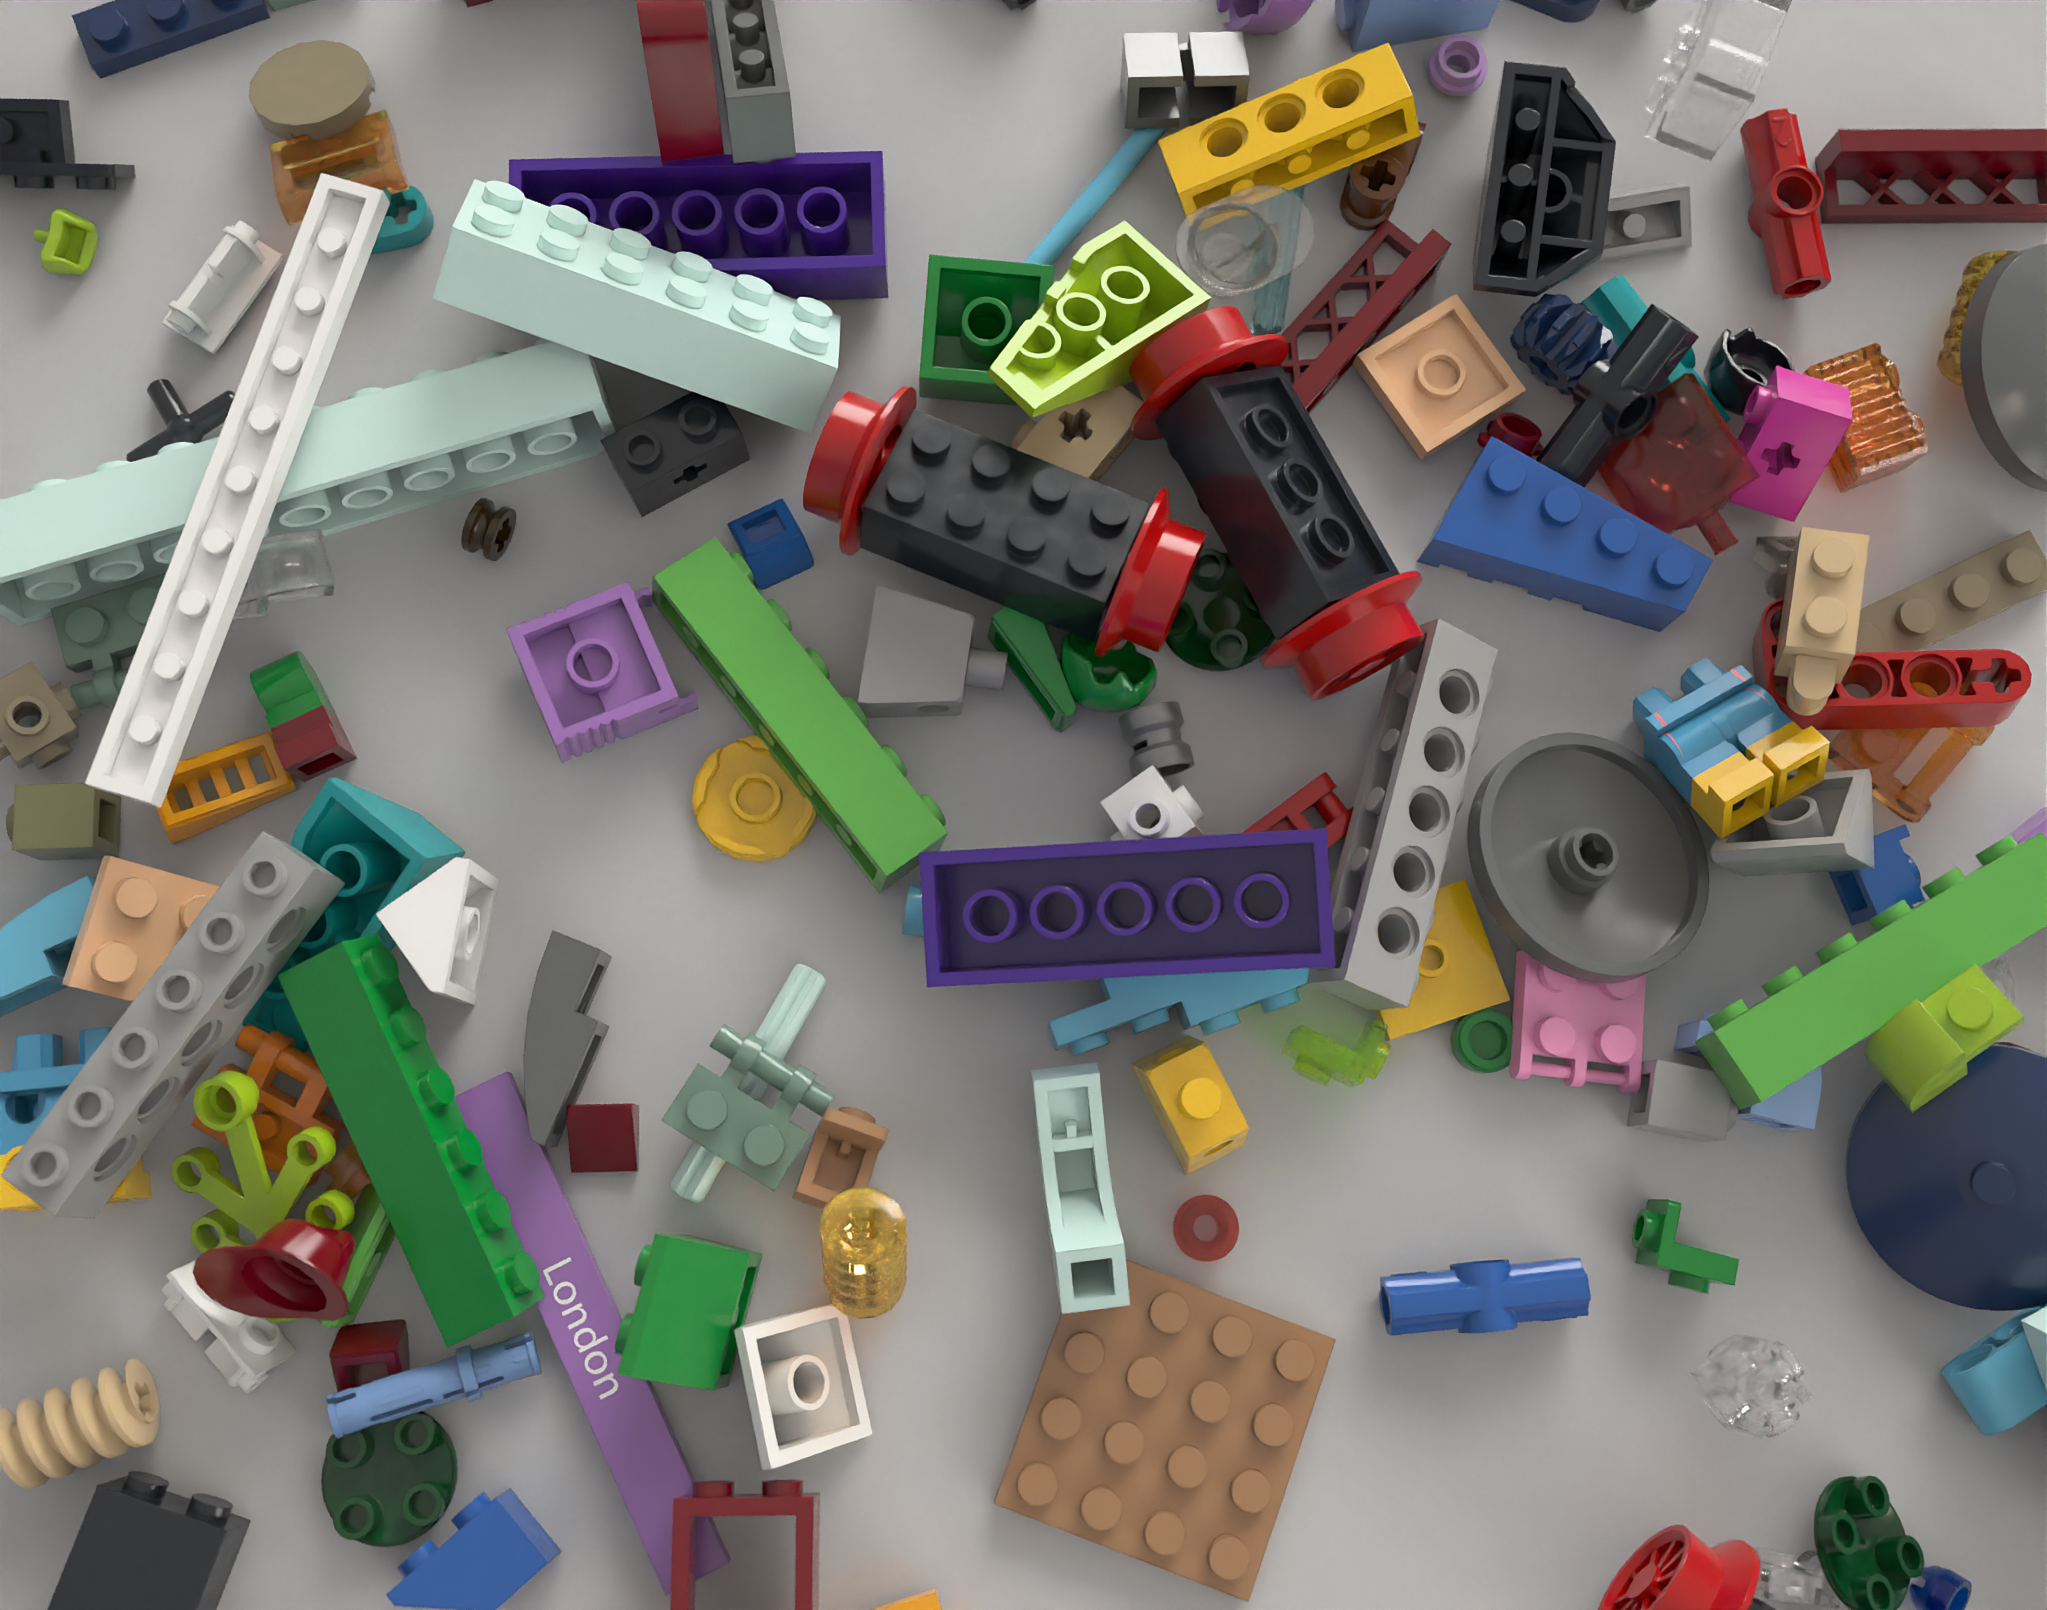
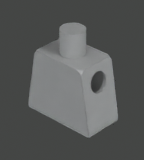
[857,586,1008,718]

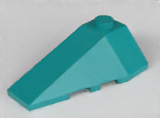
[242,777,466,1053]

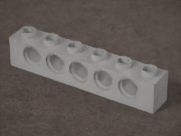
[1307,618,1498,1011]
[1,831,345,1218]

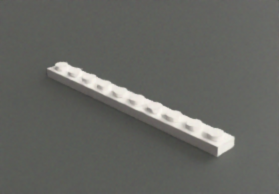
[85,173,390,808]

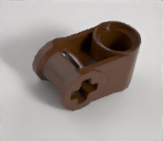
[1339,122,1426,231]

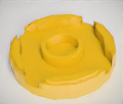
[692,735,818,863]

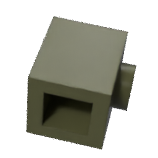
[6,783,122,860]

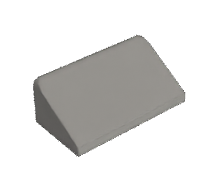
[1594,183,1692,263]

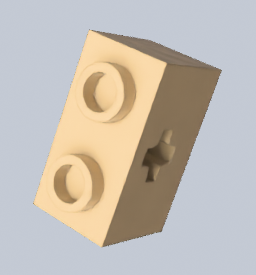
[1010,385,1144,482]

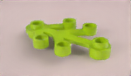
[171,1071,355,1322]

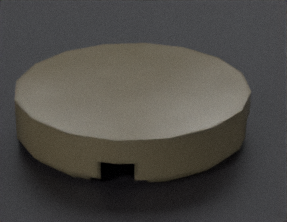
[249,40,375,141]

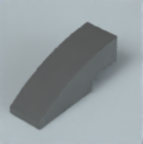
[523,930,612,1147]

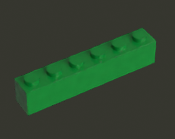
[277,934,545,1347]

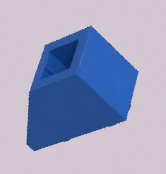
[386,1488,561,1610]

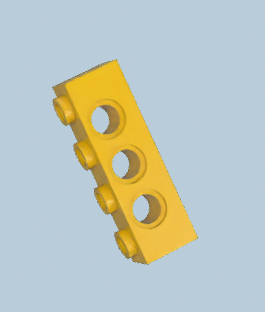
[1158,43,1420,231]

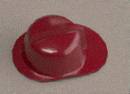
[192,1219,355,1321]

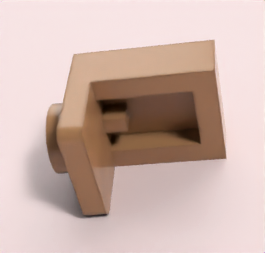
[792,1107,889,1220]

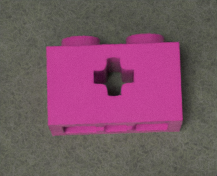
[1716,366,1853,522]

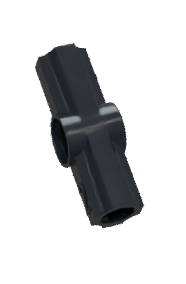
[1536,304,1699,488]

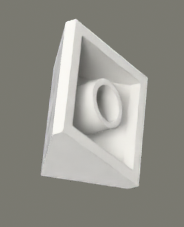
[376,857,499,1005]
[734,1301,872,1470]

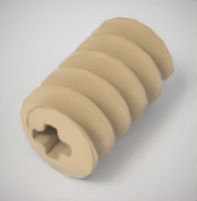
[0,1358,160,1490]

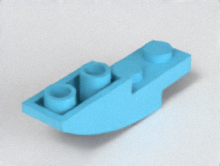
[1047,968,1310,1056]

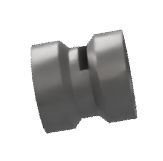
[1118,701,1195,778]

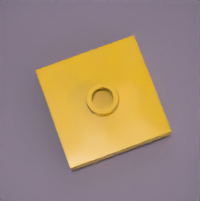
[1375,879,1510,1042]

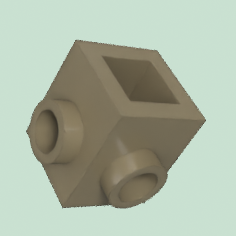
[0,661,82,770]

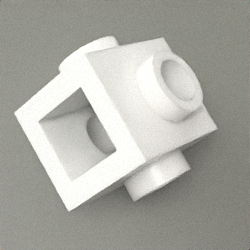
[1100,765,1206,841]

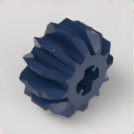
[1510,293,1618,395]

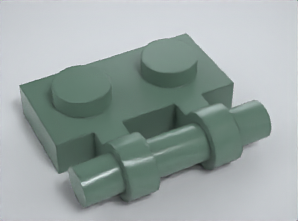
[51,573,166,710]
[661,1024,836,1192]

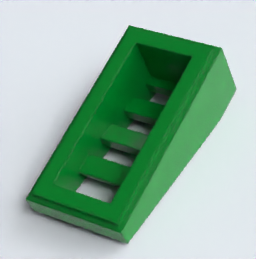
[987,607,1077,733]

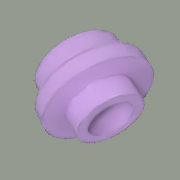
[1427,35,1488,96]

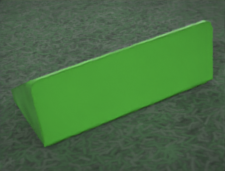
[318,1184,396,1328]

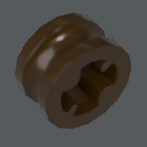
[461,498,516,561]

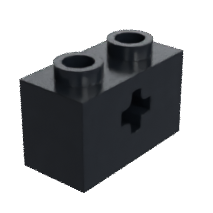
[600,392,750,517]

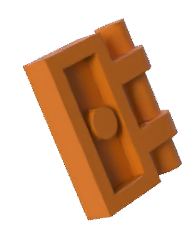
[191,1024,345,1188]

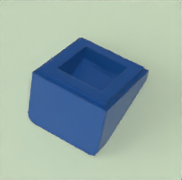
[727,498,814,590]

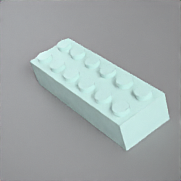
[433,179,841,434]

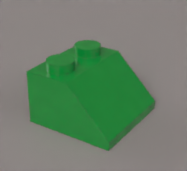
[919,254,1054,406]

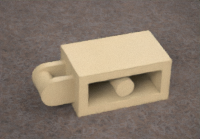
[1773,527,1870,716]

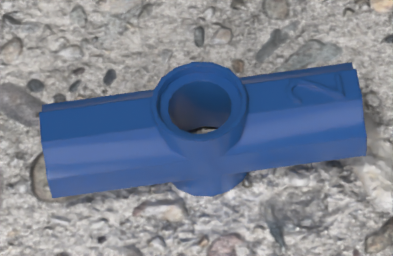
[1379,1257,1591,1336]

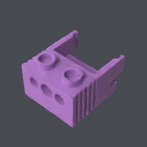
[506,582,698,763]

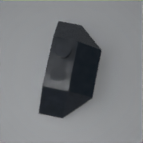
[1473,61,1616,297]

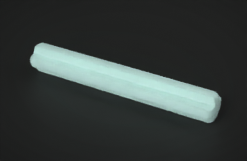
[670,964,826,1203]

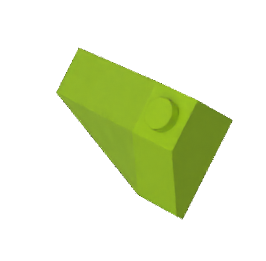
[988,221,1211,418]

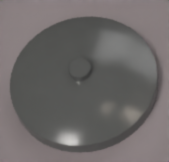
[1960,243,2047,492]
[1467,732,1709,983]

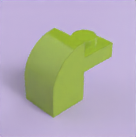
[1864,964,2024,1113]

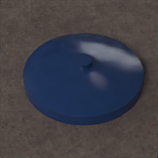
[1845,1043,2047,1311]

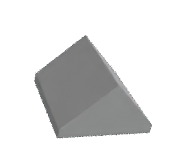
[1710,768,1875,876]

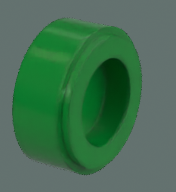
[1450,1008,1513,1074]

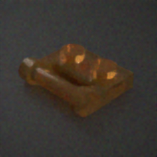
[269,109,410,226]
[1828,682,1995,823]

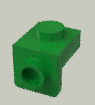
[1632,1199,1739,1294]

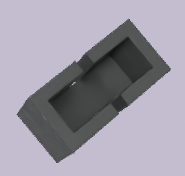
[1120,31,1250,129]

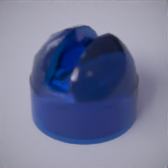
[1910,1565,1972,1610]

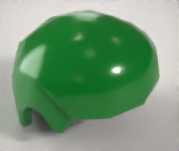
[1060,630,1157,712]

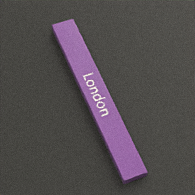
[454,1071,731,1596]

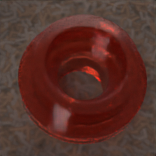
[1173,1195,1239,1262]

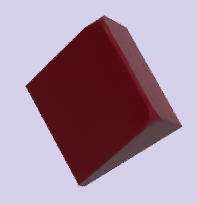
[566,1103,639,1173]
[329,1319,410,1392]

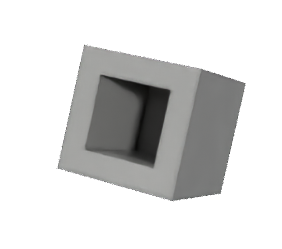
[1627,1059,1738,1142]

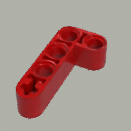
[1752,598,2032,730]

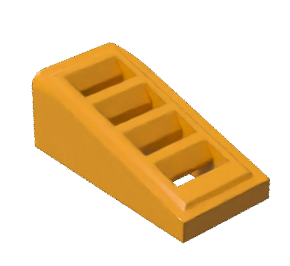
[156,731,296,844]

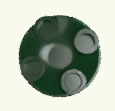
[1165,549,1275,671]
[321,1411,458,1547]
[1814,1476,1924,1610]

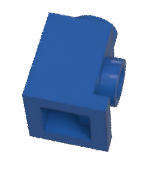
[1828,824,1925,926]

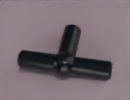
[126,379,235,462]

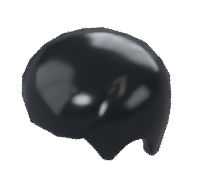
[1704,328,1795,416]

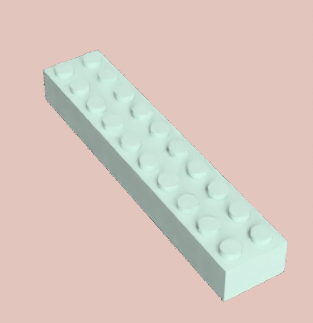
[0,338,618,626]

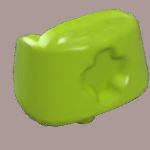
[34,208,98,275]

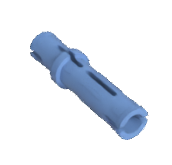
[326,1331,542,1438]

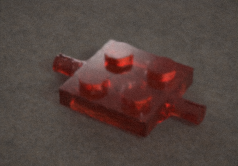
[1598,373,1760,556]

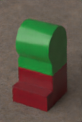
[249,651,357,782]

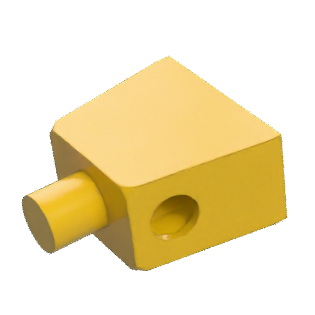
[1130,1035,1249,1175]

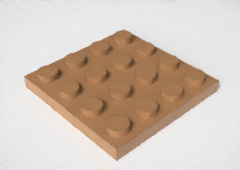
[994,1260,1336,1602]

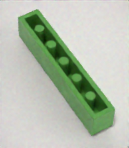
[652,537,948,894]
[1694,832,2047,1110]

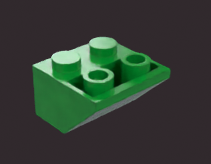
[615,1234,763,1390]

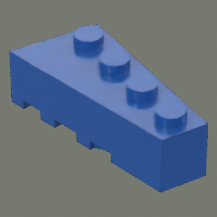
[1417,436,1713,632]

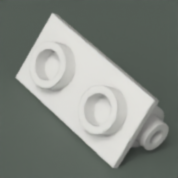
[162,221,285,355]
[161,1260,297,1394]

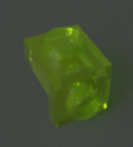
[1281,1020,1390,1088]

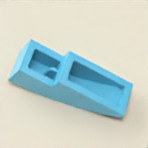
[0,875,96,1017]

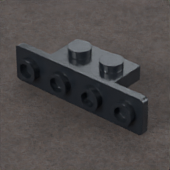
[0,98,136,190]

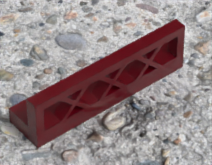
[1815,129,2047,224]
[1281,218,1451,414]

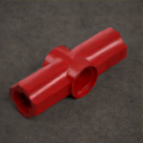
[1740,108,1832,299]

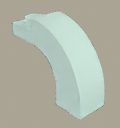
[1031,1062,1130,1314]

